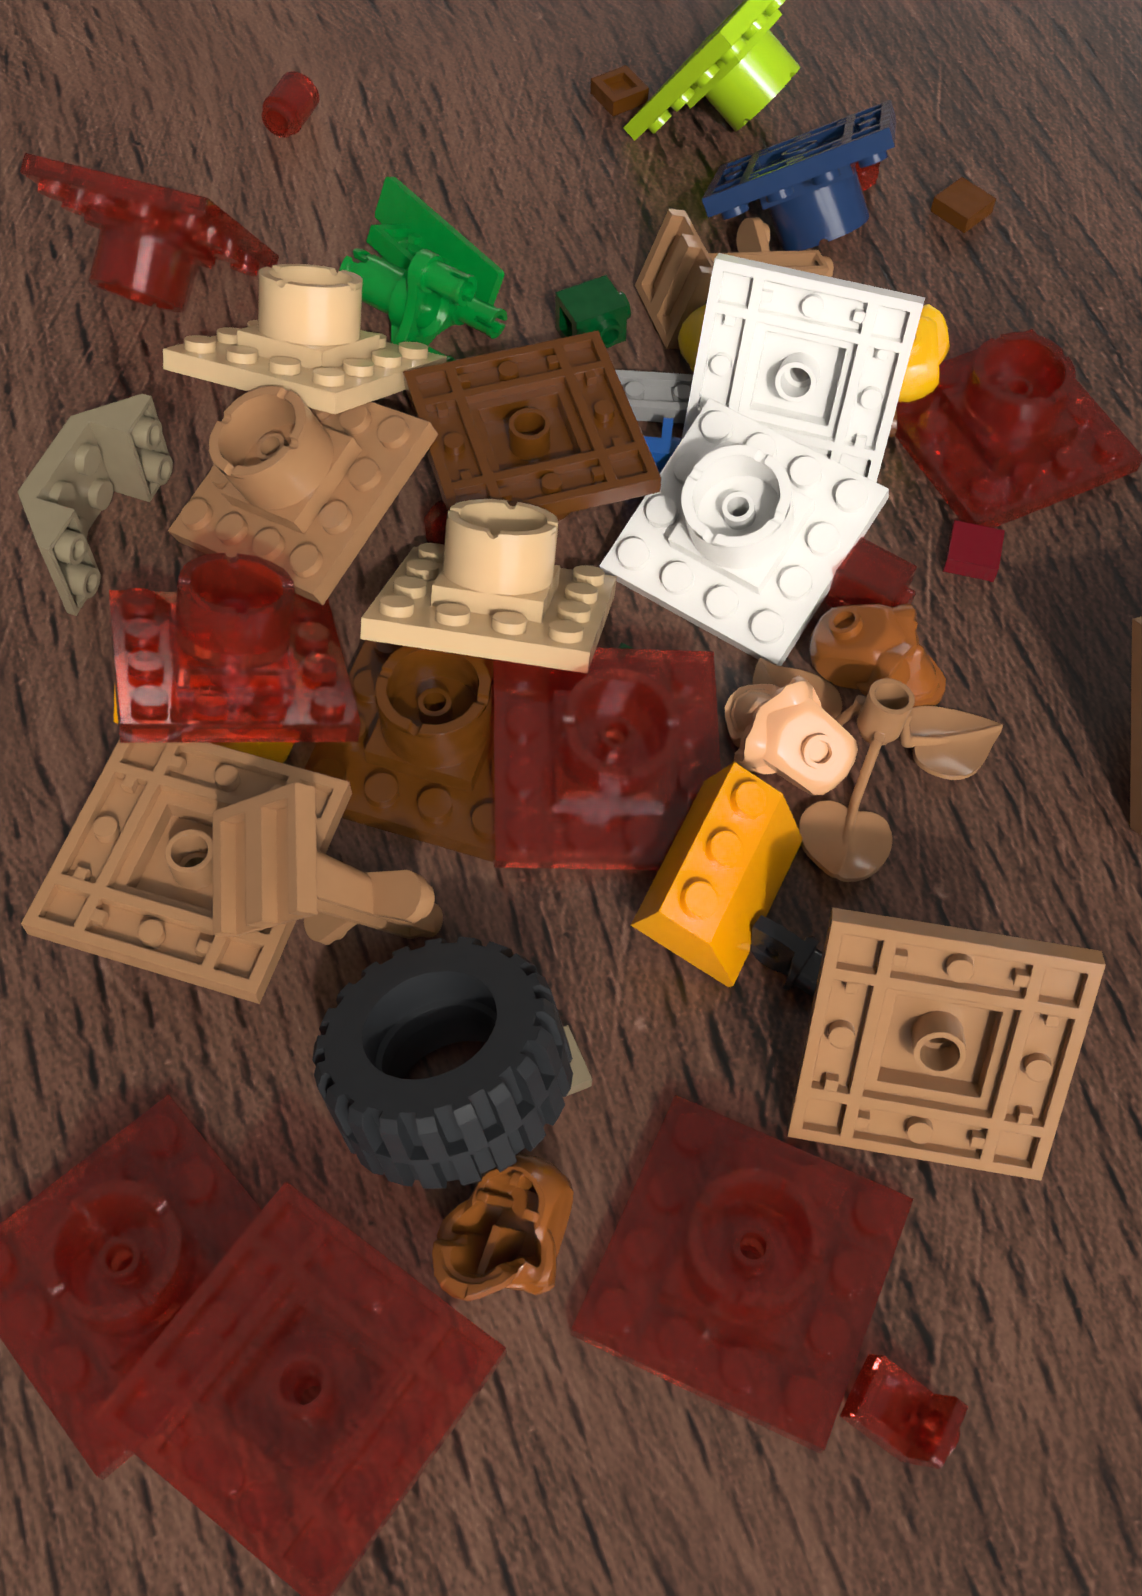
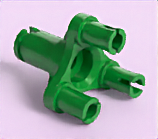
[339,248,507,362]

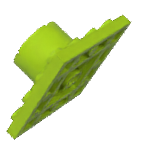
[623,0,800,141]

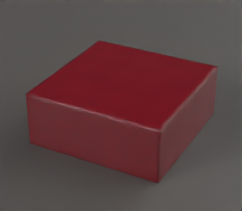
[943,520,1005,582]

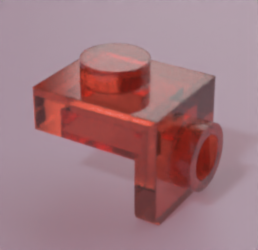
[839,1354,968,1469]

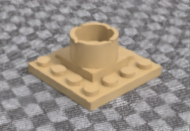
[163,264,447,414]
[360,499,617,673]

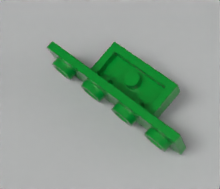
[366,177,505,306]

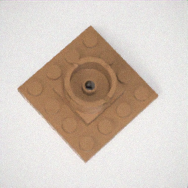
[168,386,438,605]
[21,721,352,1004]
[788,907,1106,1181]

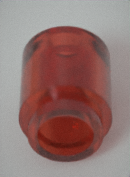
[261,71,320,138]

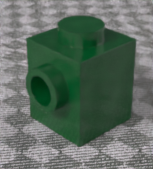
[555,275,631,348]

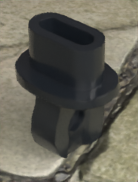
[750,915,823,997]

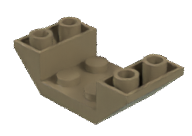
[17,393,173,616]

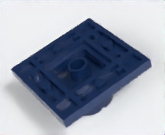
[702,99,896,251]

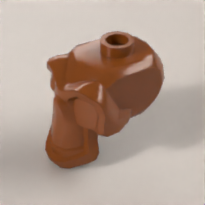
[809,604,946,708]
[432,1153,574,1301]

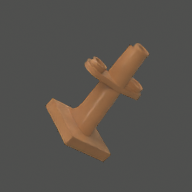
[635,209,834,349]
[213,782,443,945]

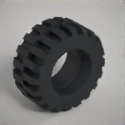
[312,937,573,1189]

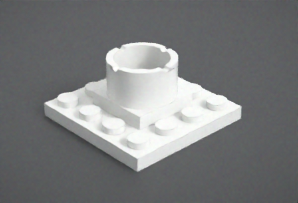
[681,253,925,482]
[600,398,889,666]

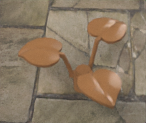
[752,658,1003,882]

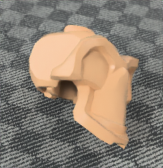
[725,675,858,795]

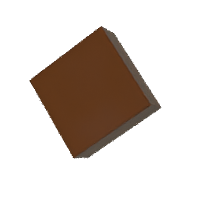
[590,65,649,116]
[931,177,996,233]

